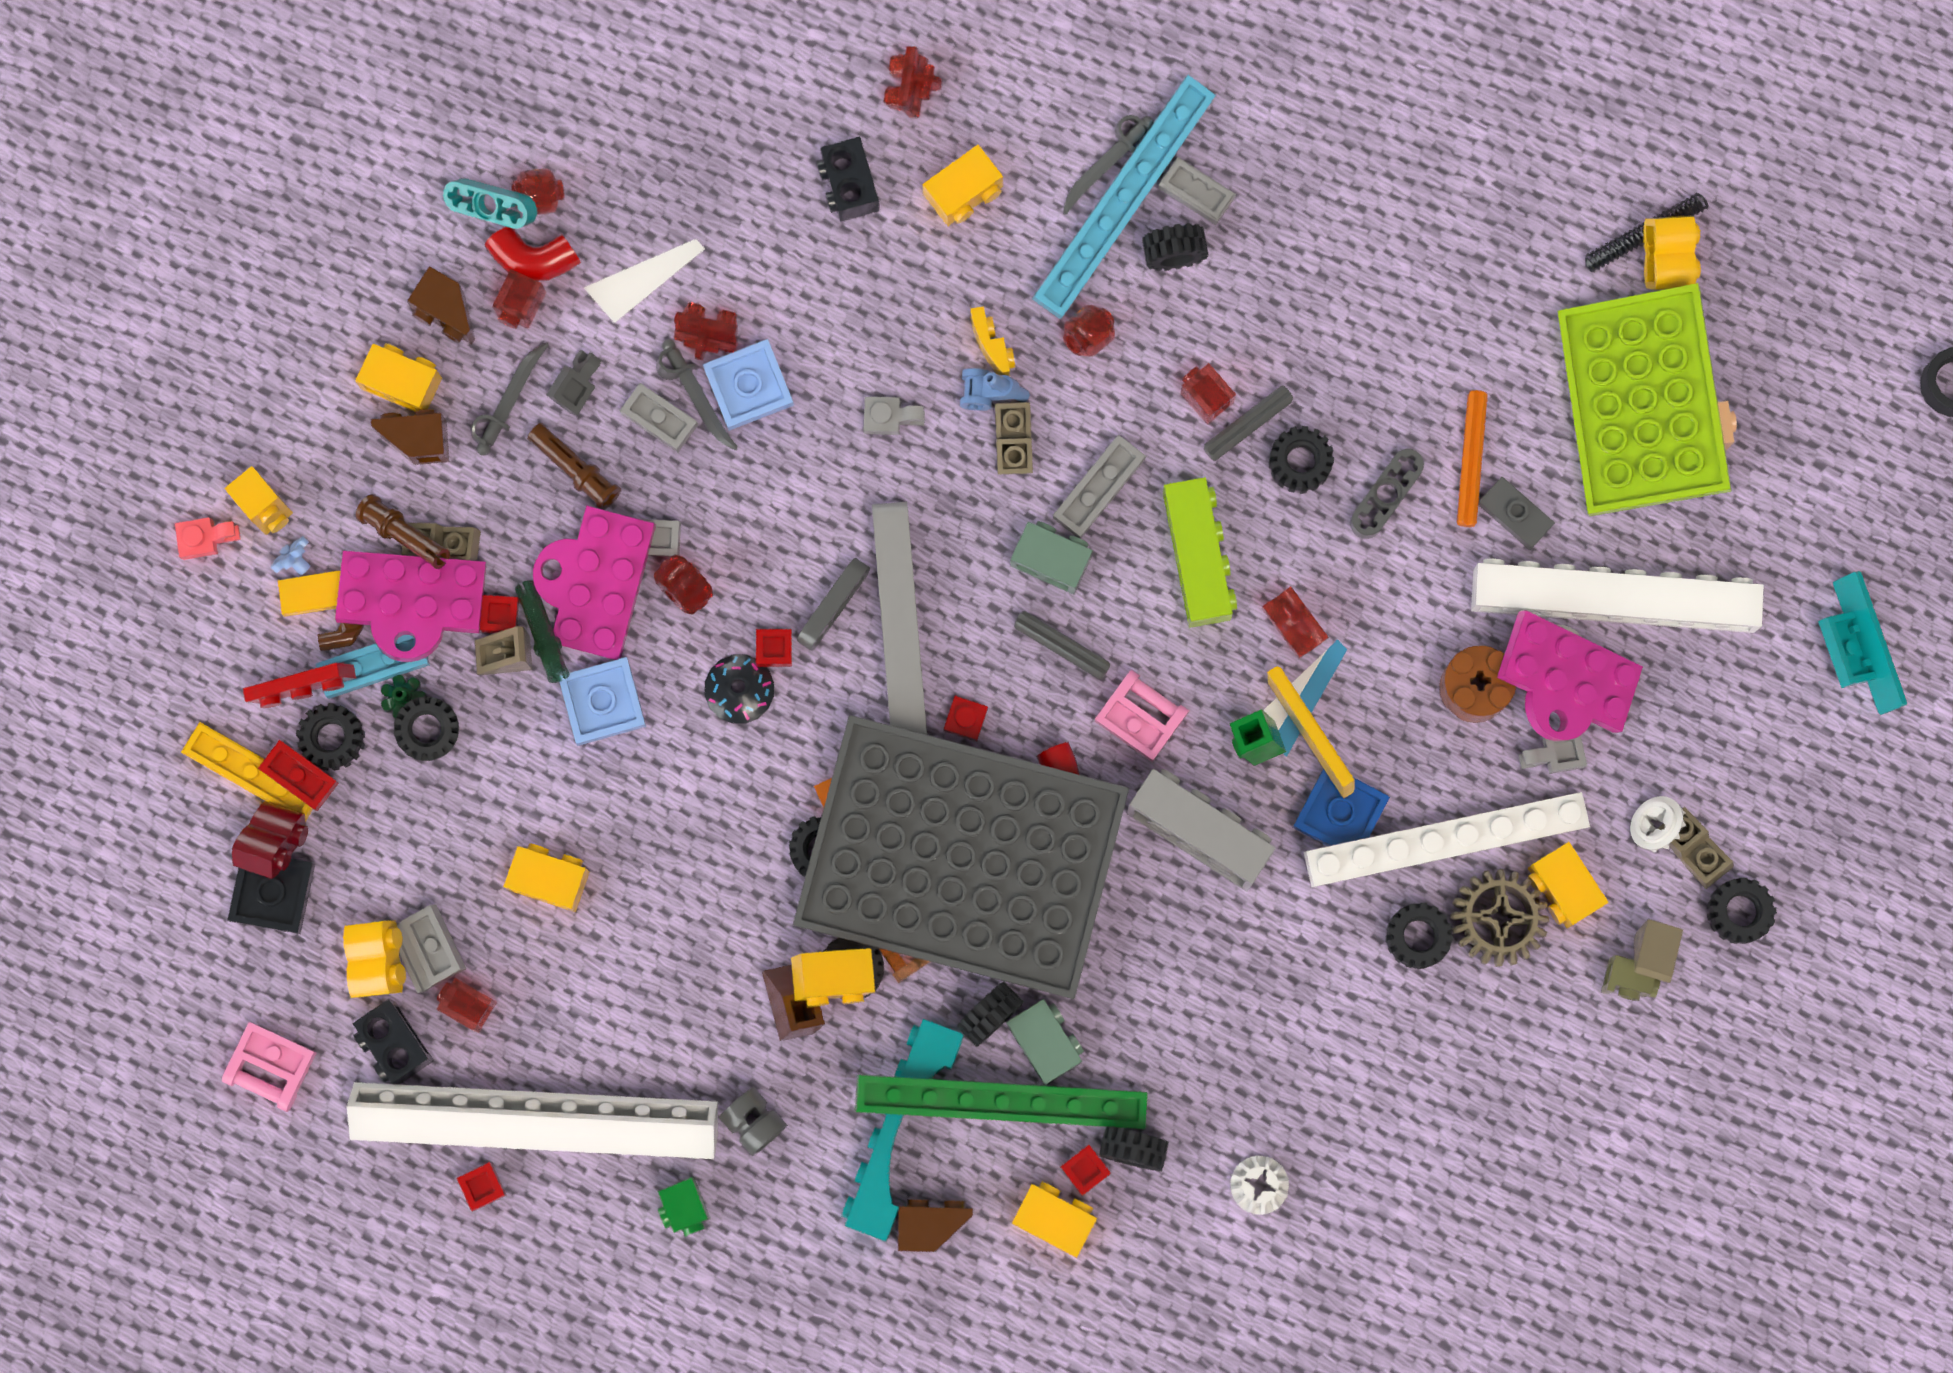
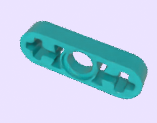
[443,178,537,229]

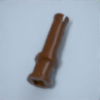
[527,423,621,510]
[355,494,450,569]

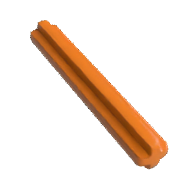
[1457,390,1488,528]

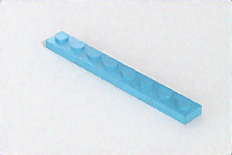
[1032,75,1216,319]

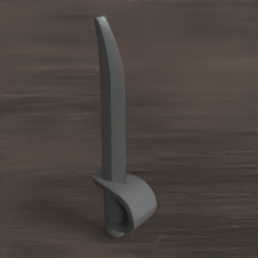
[1063,115,1153,215]
[656,339,738,451]
[471,342,549,456]

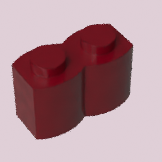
[232,801,308,879]

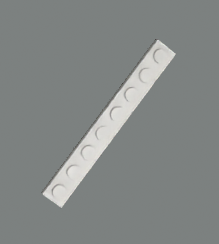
[1304,792,1590,887]

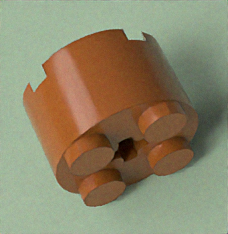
[1439,646,1516,723]

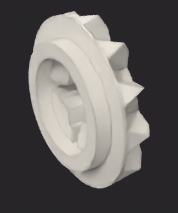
[1630,796,1686,853]
[1230,1156,1289,1215]

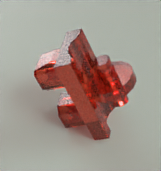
[884,46,943,118]
[674,302,738,361]
[1262,586,1329,659]

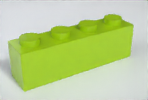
[1162,477,1237,628]

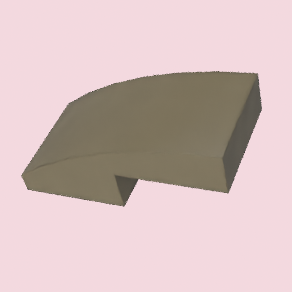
[995,402,1033,474]
[401,523,481,561]
[1657,807,1734,889]

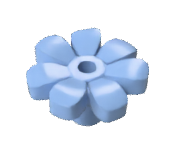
[271,536,310,575]

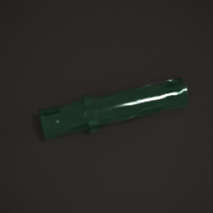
[515,580,570,683]

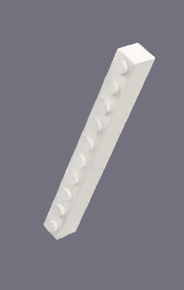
[347,1082,718,1159]

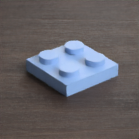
[703,339,794,431]
[558,657,646,746]

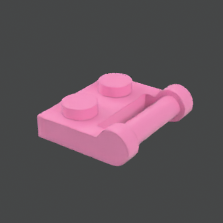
[1095,670,1190,763]
[222,1022,316,1112]

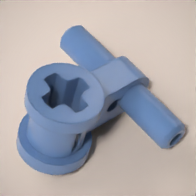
[960,368,1030,411]

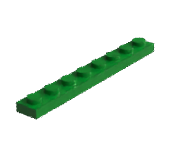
[855,1074,1148,1129]

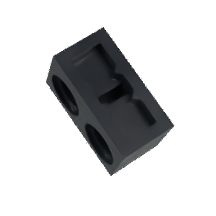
[816,137,880,222]
[352,999,434,1085]

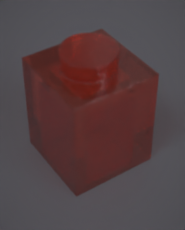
[492,269,546,329]
[1180,363,1236,425]
[436,978,497,1033]

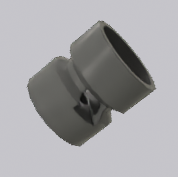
[719,1087,788,1157]

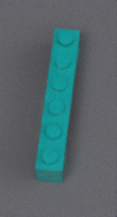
[841,1019,964,1242]

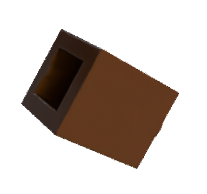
[407,266,475,345]
[371,409,450,465]
[762,965,825,1041]
[898,1199,973,1252]

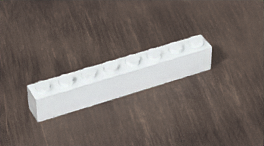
[1471,559,1764,633]

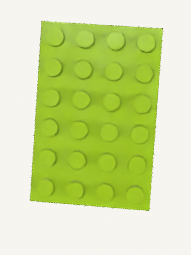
[1558,283,1732,517]

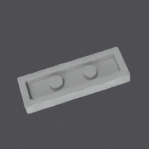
[1053,434,1146,539]

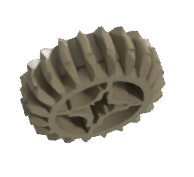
[1450,869,1549,967]

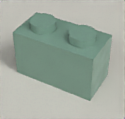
[1010,521,1093,595]
[1006,999,1084,1086]

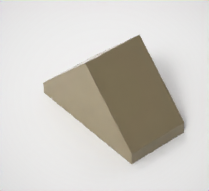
[475,626,533,675]
[1634,919,1683,983]

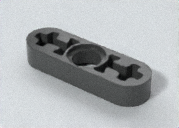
[1350,449,1424,539]
[797,558,870,651]

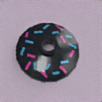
[704,655,774,724]

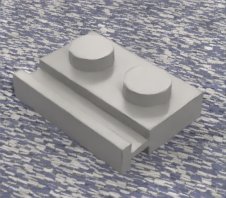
[397,905,466,993]

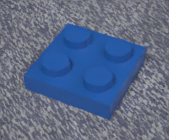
[1292,768,1390,847]

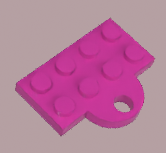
[533,506,656,660]
[335,551,487,662]
[1497,610,1643,741]

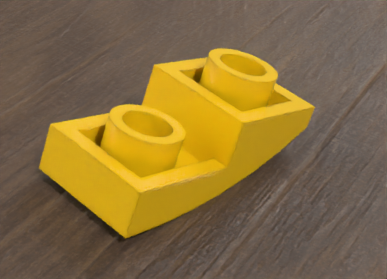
[970,306,1015,377]

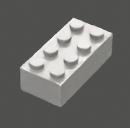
[1127,769,1276,892]

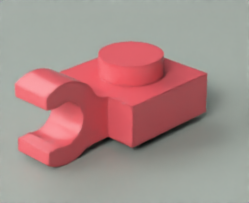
[175,517,241,560]

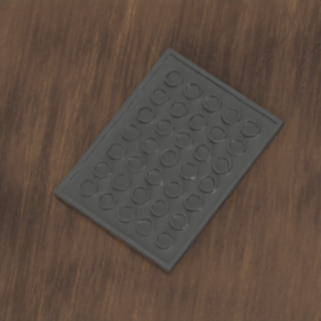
[793,715,1129,1000]

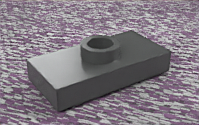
[1478,477,1555,550]

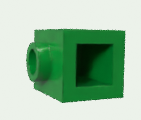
[1230,709,1286,766]
[658,1178,711,1237]

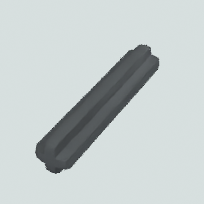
[1204,386,1293,461]
[1014,611,1110,679]

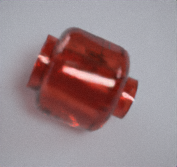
[511,168,564,215]
[1063,305,1115,357]

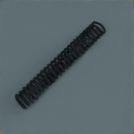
[1585,193,1709,273]

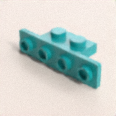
[1818,571,1907,715]

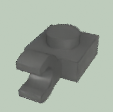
[546,350,601,416]

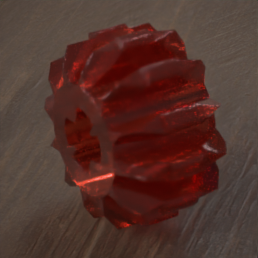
[654,554,713,615]

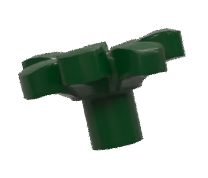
[381,675,426,719]

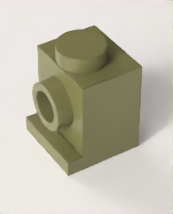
[1601,955,1661,1001]

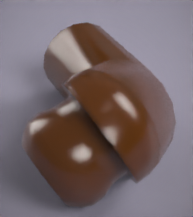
[318,623,364,651]

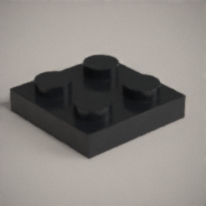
[227,859,315,935]

